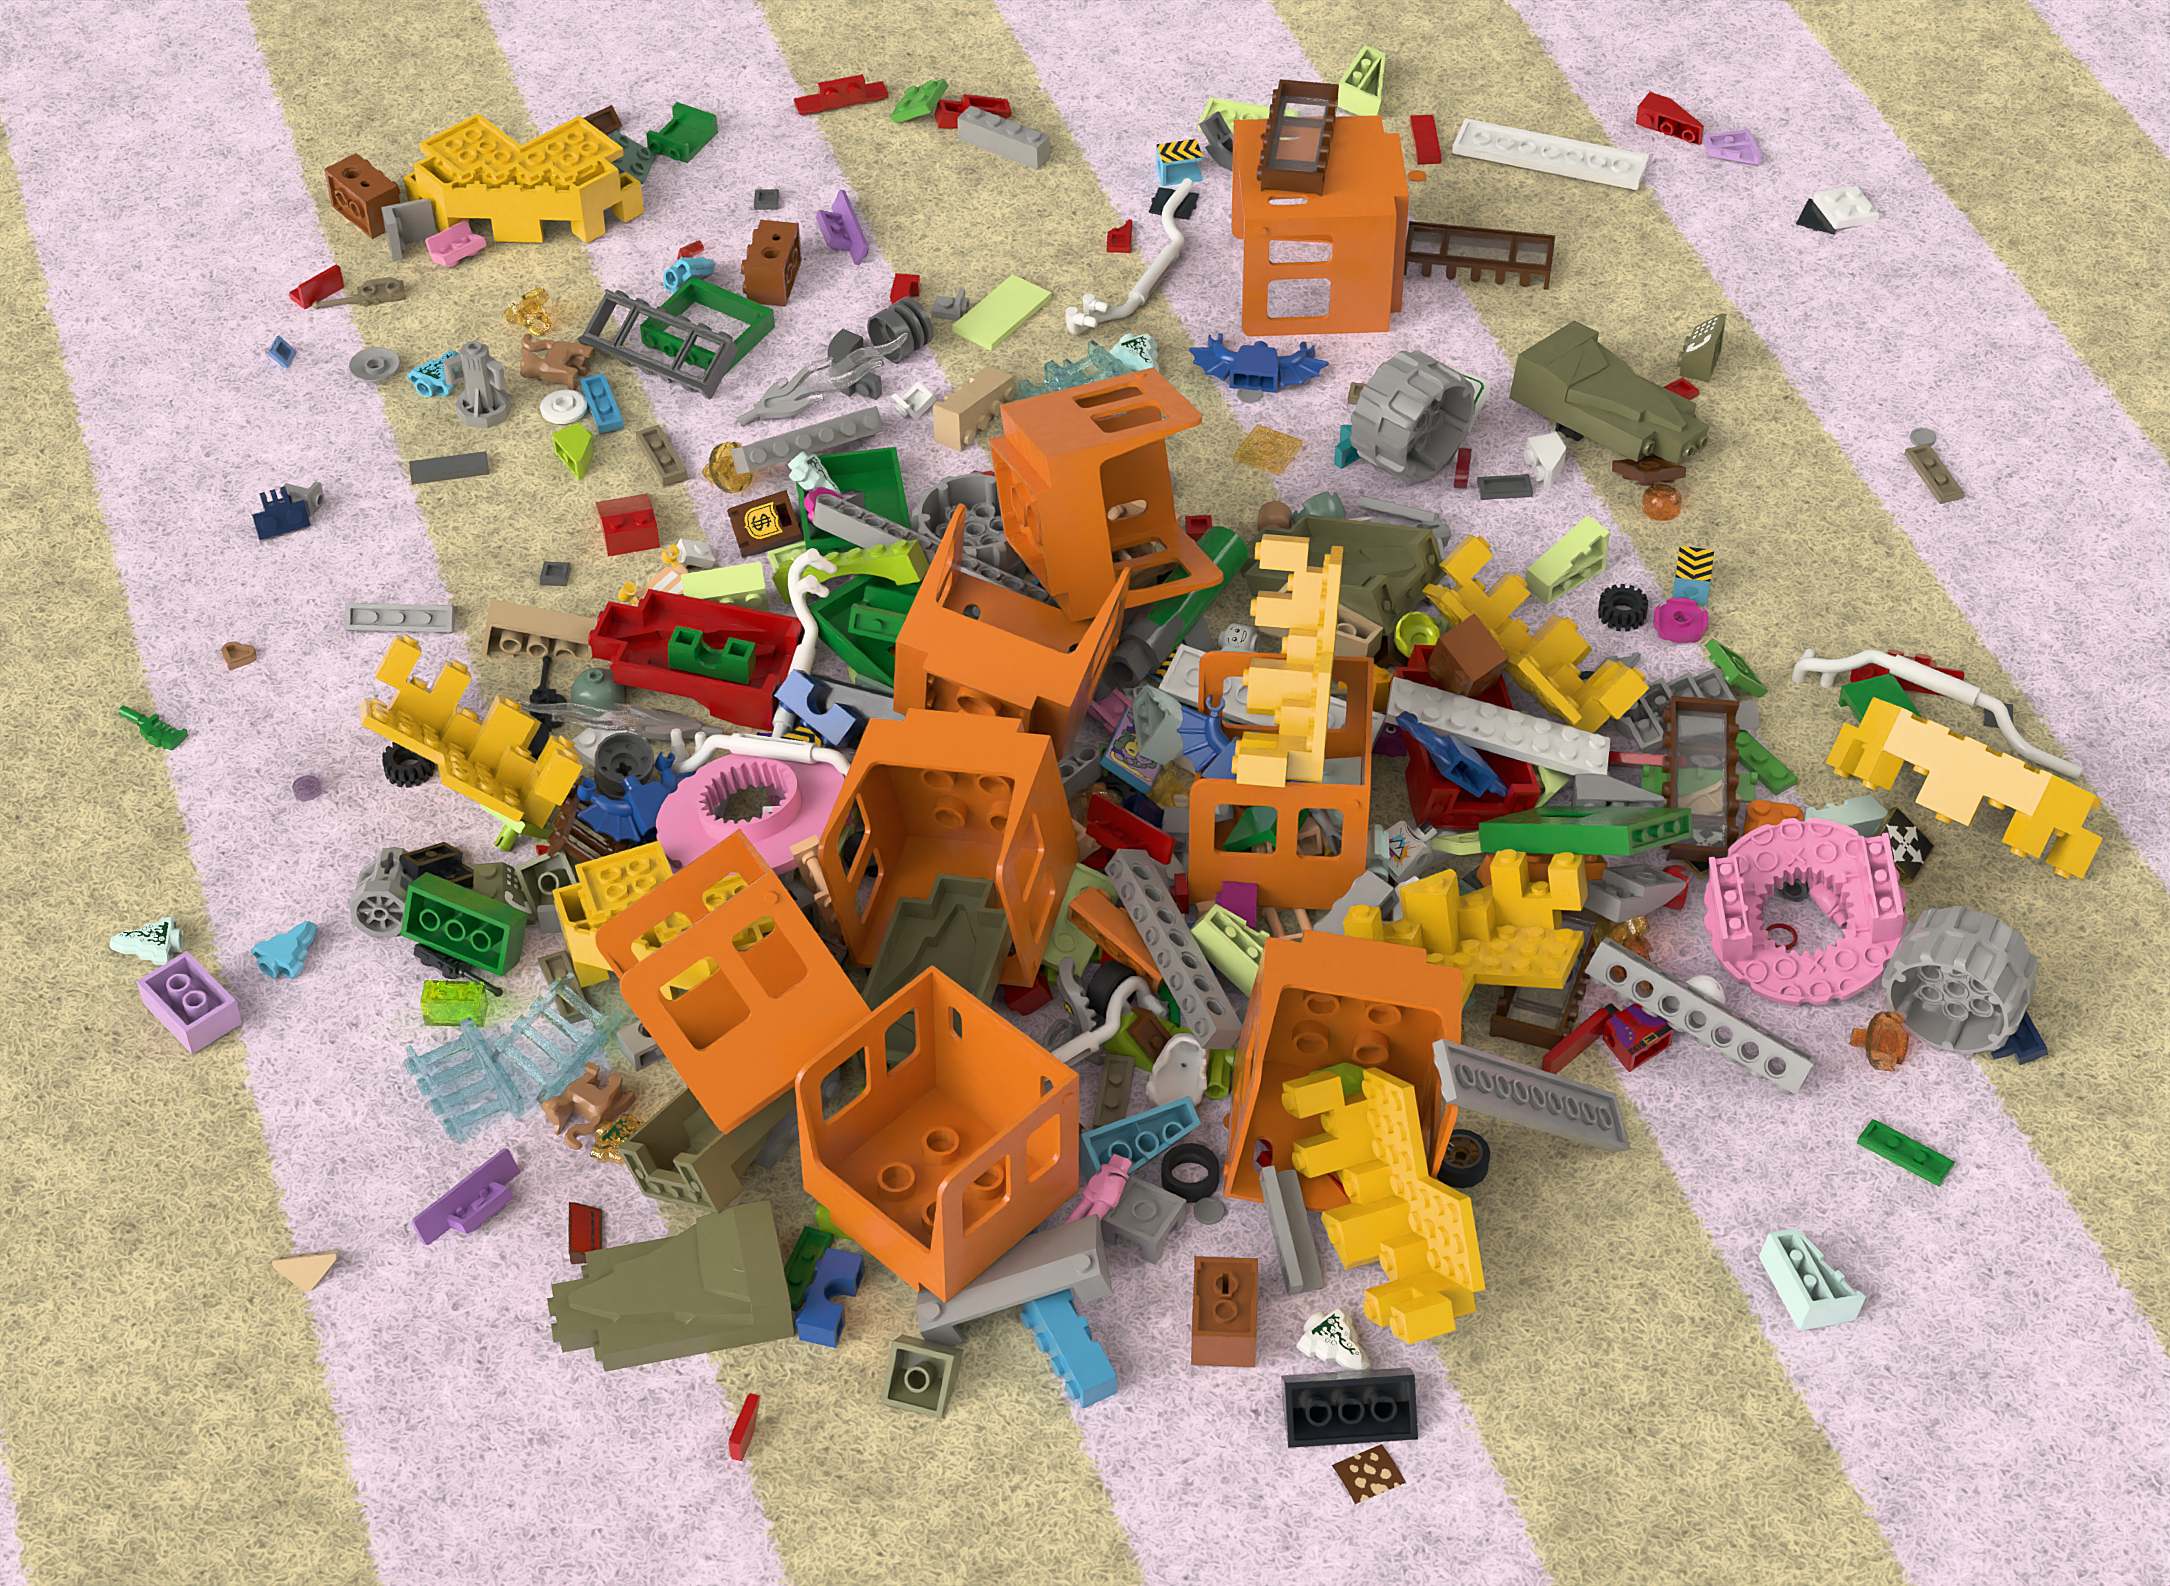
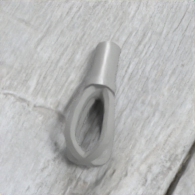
[1313,809,1342,856]
[1040,1019,1075,1052]

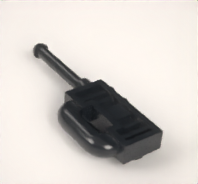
[528,655,567,732]
[413,943,503,997]

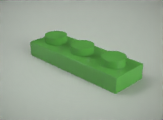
[1721,730,1798,796]

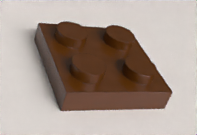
[1612,455,1686,486]

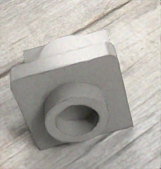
[931,288,969,321]
[282,481,325,517]

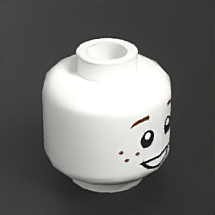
[1218,623,1260,653]

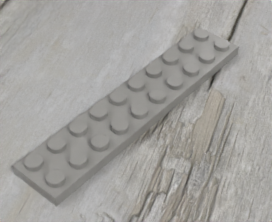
[1432,1039,1630,1152]

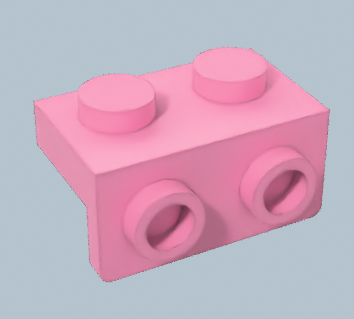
[425,220,487,267]
[1087,688,1132,736]

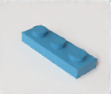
[580,373,624,434]

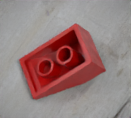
[595,493,660,557]

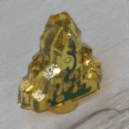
[590,1113,641,1165]

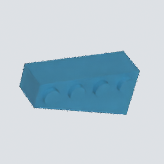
[1020,1289,1117,1409]

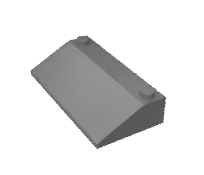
[916,1214,1113,1346]

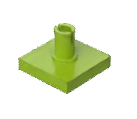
[480,804,554,853]

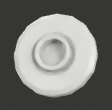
[540,389,588,424]

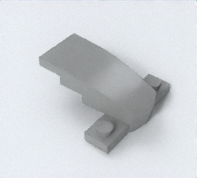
[1613,661,1736,754]

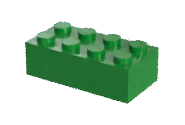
[400,872,528,977]

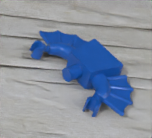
[1189,333,1329,393]
[1177,695,1309,807]
[1395,711,1508,797]
[577,752,696,844]

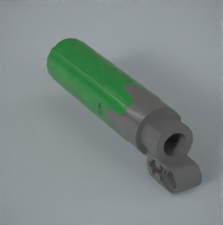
[1092,526,1248,702]

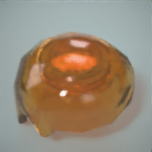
[1642,484,1682,521]

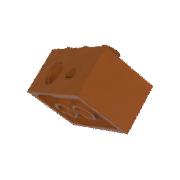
[324,153,400,239]
[741,219,802,307]
[1426,613,1509,699]
[1191,1256,1258,1367]

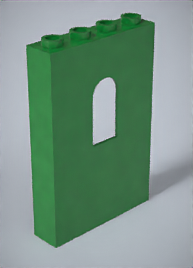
[796,447,912,556]
[808,574,939,689]
[1478,805,1693,856]

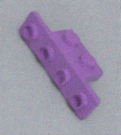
[816,189,869,265]
[412,1148,520,1245]

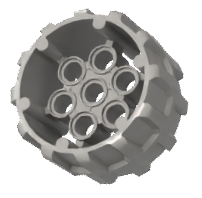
[1350,350,1476,484]
[911,472,1029,590]
[1882,905,2038,1056]

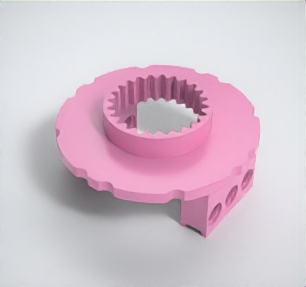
[656,753,854,876]
[1704,818,1907,1006]

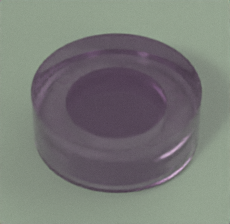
[292,775,322,801]

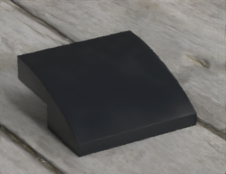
[399,842,474,888]

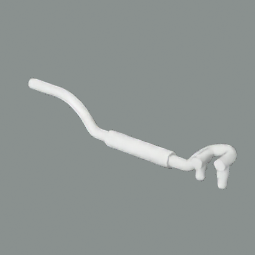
[711,548,837,820]

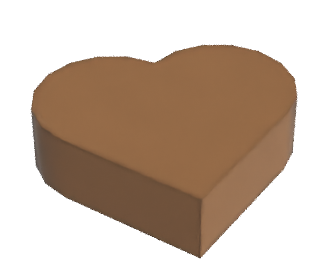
[221,641,257,671]

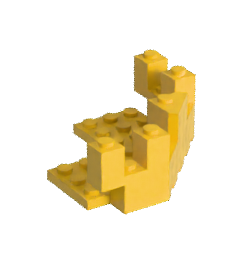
[403,113,644,244]
[1232,534,1344,788]
[1422,534,1649,733]
[359,634,583,829]
[1825,697,2103,880]
[552,840,774,1000]
[1343,849,1588,1010]
[1282,1067,1485,1345]

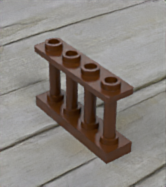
[547,775,630,863]

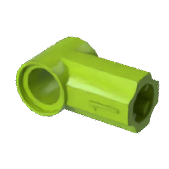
[1204,1045,1235,1100]

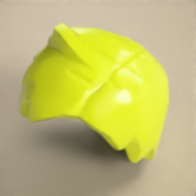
[1394,612,1440,658]

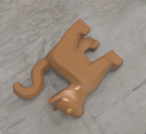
[520,334,595,391]
[541,1061,636,1150]

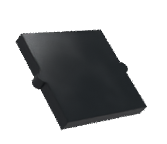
[1149,187,1199,220]
[1796,198,1837,235]

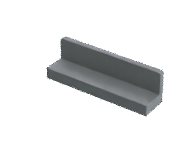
[345,603,458,632]
[1259,1165,1324,1295]

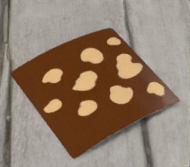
[1331,1444,1406,1504]

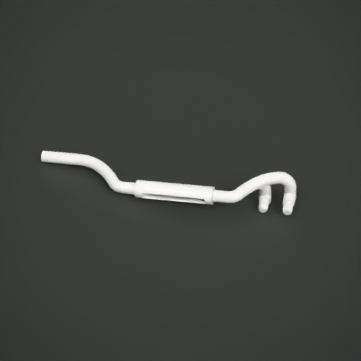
[1065,178,1194,335]
[1792,648,2083,780]
[670,729,851,779]
[1045,976,1167,1082]

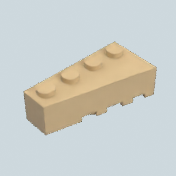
[933,366,1016,452]
[1259,582,1383,658]
[480,599,597,660]

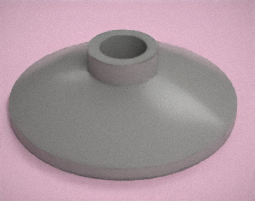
[349,347,400,382]

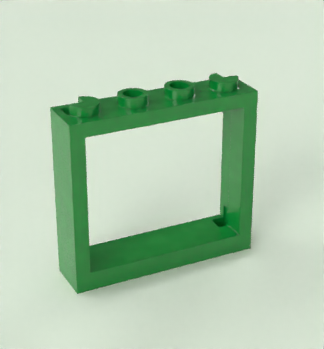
[640,277,775,376]

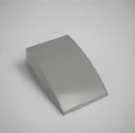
[1583,863,1686,923]

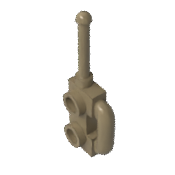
[312,277,406,309]

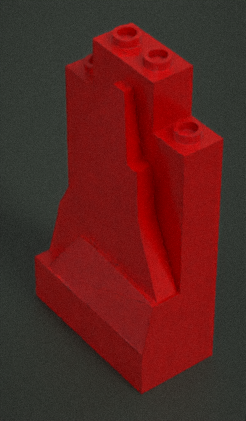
[588,589,805,732]
[1388,644,1541,830]

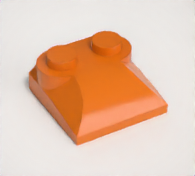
[1742,800,1804,837]

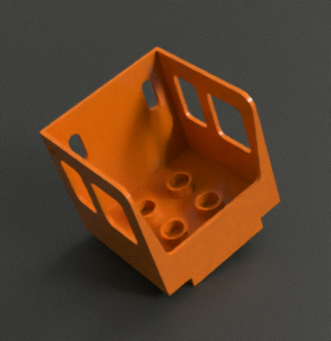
[1231,115,1409,337]
[989,367,1224,623]
[893,503,1131,763]
[1188,651,1374,910]
[818,708,1080,988]
[595,829,872,1135]
[1223,929,1463,1213]
[795,965,1079,1303]

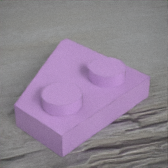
[1702,129,1762,165]

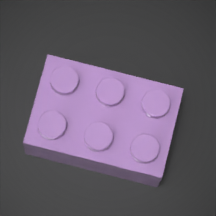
[137,951,242,1055]

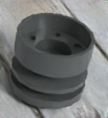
[867,296,934,363]
[594,732,654,800]

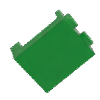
[646,102,718,163]
[848,585,917,643]
[1838,673,1922,724]
[1222,806,1311,853]

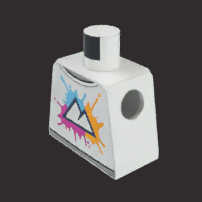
[1386,820,1438,884]

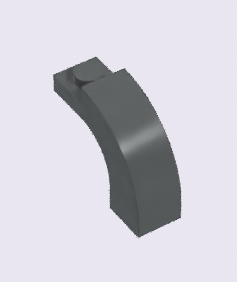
[1199,111,1233,172]
[827,328,882,400]

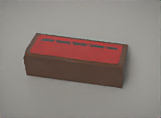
[568,1202,602,1265]

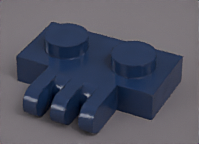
[251,486,311,540]
[1991,1011,2048,1065]

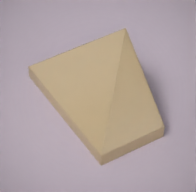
[272,1249,339,1292]

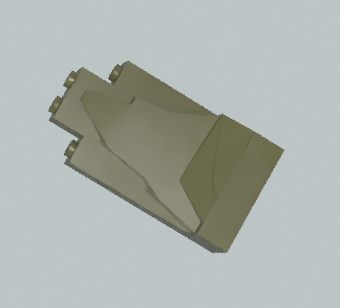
[1509,320,1709,464]
[1240,514,1446,636]
[852,873,1013,1074]
[617,1072,831,1213]
[547,1200,794,1372]

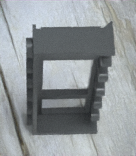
[577,289,738,400]

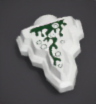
[1296,1308,1370,1371]

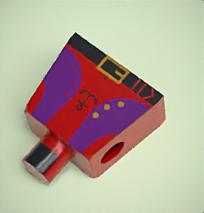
[1602,1003,1674,1073]

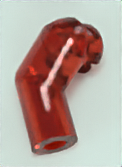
[677,240,704,261]

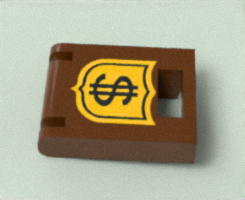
[727,490,803,558]

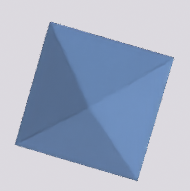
[267,335,296,368]

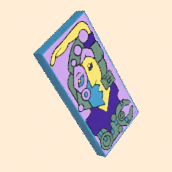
[1099,706,1162,795]

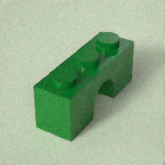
[668,626,756,685]

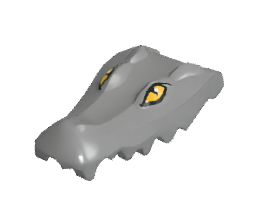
[1057,956,1105,1066]

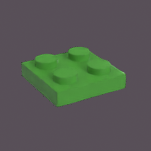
[890,78,948,123]
[1704,638,1768,698]

